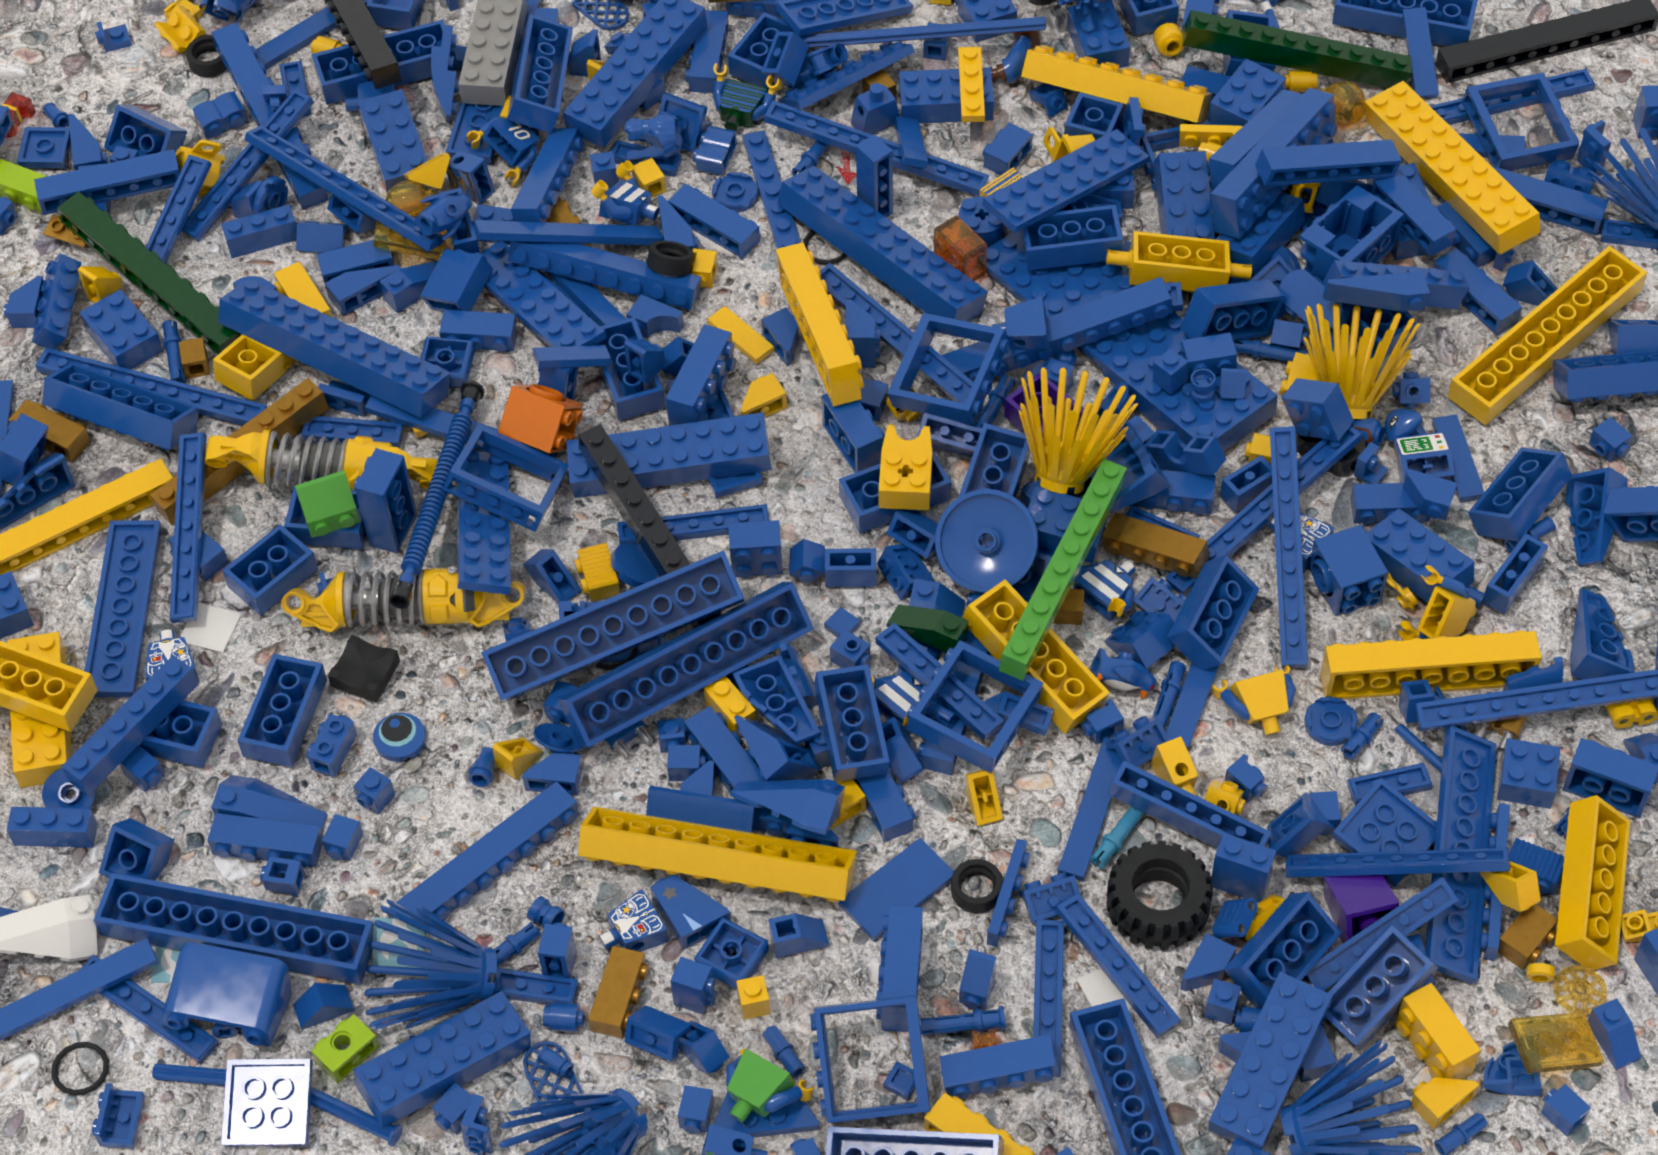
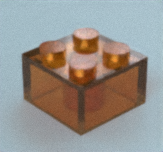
[933,215,987,281]

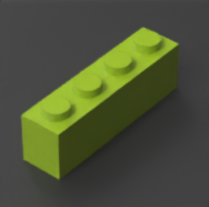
[0,159,46,212]

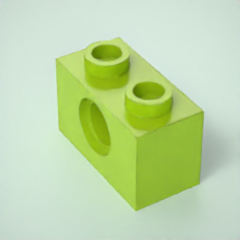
[311,1014,380,1084]

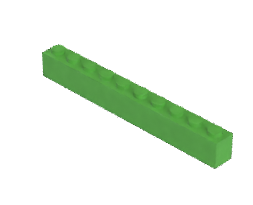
[999,458,1127,681]

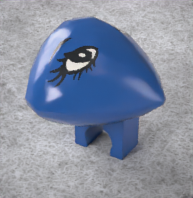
[1384,408,1427,443]

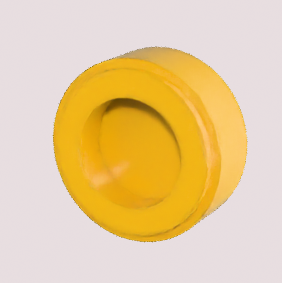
[1526,963,1555,983]

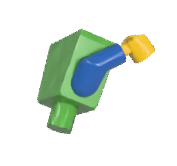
[726,1049,814,1123]

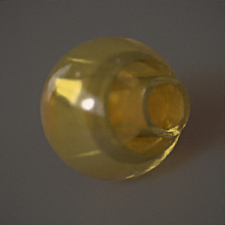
[1321,81,1366,128]
[385,180,436,218]

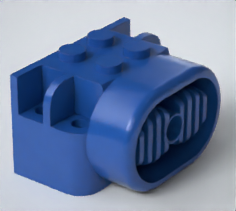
[1299,185,1404,281]

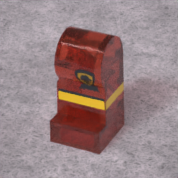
[2,92,36,138]

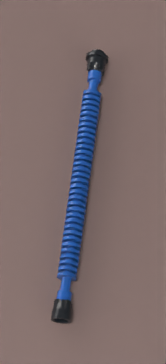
[389,381,485,609]

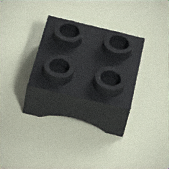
[327,634,400,703]

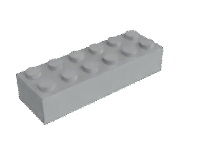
[458,0,528,106]

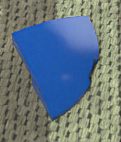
[1483,1037,1542,1096]

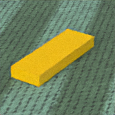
[707,306,774,365]

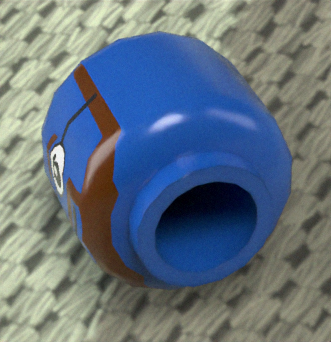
[1351,417,1385,448]

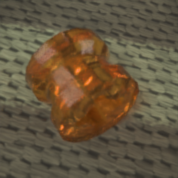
[972,1029,997,1050]

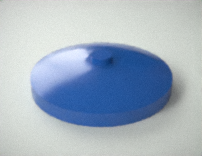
[935,489,1039,592]

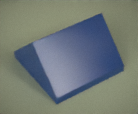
[1267,792,1330,858]

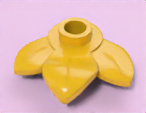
[1386,572,1419,611]

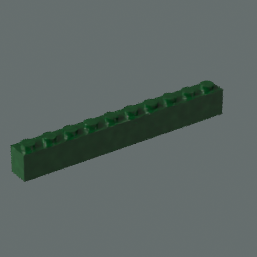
[1182,10,1412,88]
[57,191,242,355]

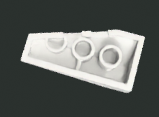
[0,895,98,962]

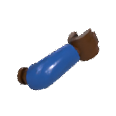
[991,31,1041,83]

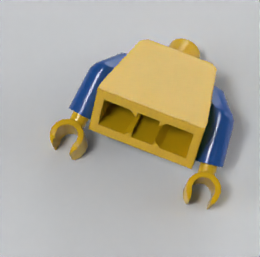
[1398,565,1476,640]
[1212,666,1296,736]

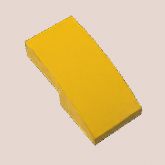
[1621,909,1658,942]

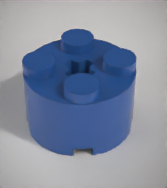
[958,196,1005,251]

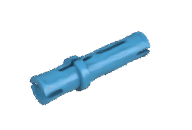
[1090,806,1146,869]

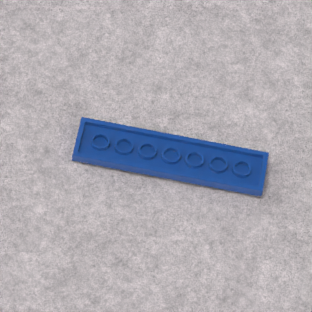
[982,129,1150,234]
[480,241,607,347]
[457,450,511,595]
[84,520,162,697]

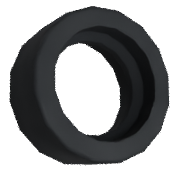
[186,35,227,78]
[647,240,694,277]
[951,859,1003,914]

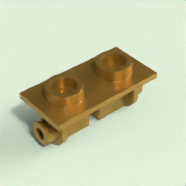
[43,214,89,248]

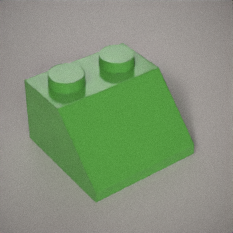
[295,470,360,538]

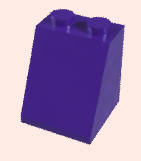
[1323,875,1399,944]

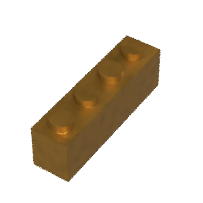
[1102,512,1210,579]

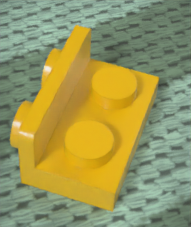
[154,5,206,53]

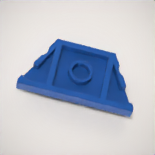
[714,1091,819,1137]

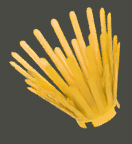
[1304,303,1421,419]
[1018,367,1138,494]

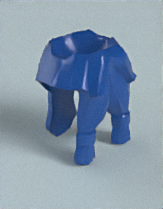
[624,110,683,161]

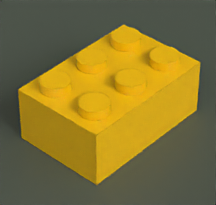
[1396,983,1481,1080]

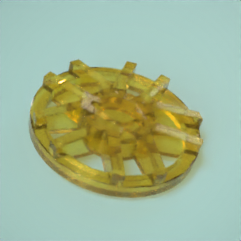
[1553,965,1607,1016]

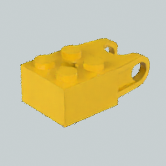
[213,334,296,401]
[879,424,932,510]

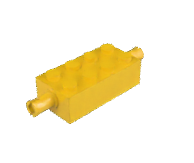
[1106,231,1252,291]

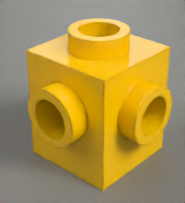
[1204,780,1246,815]

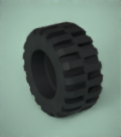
[1106,841,1213,950]

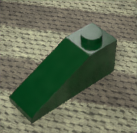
[886,604,969,653]

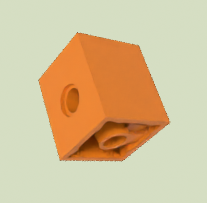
[498,384,584,453]

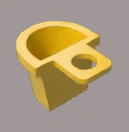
[1043,127,1095,163]
[176,140,225,196]

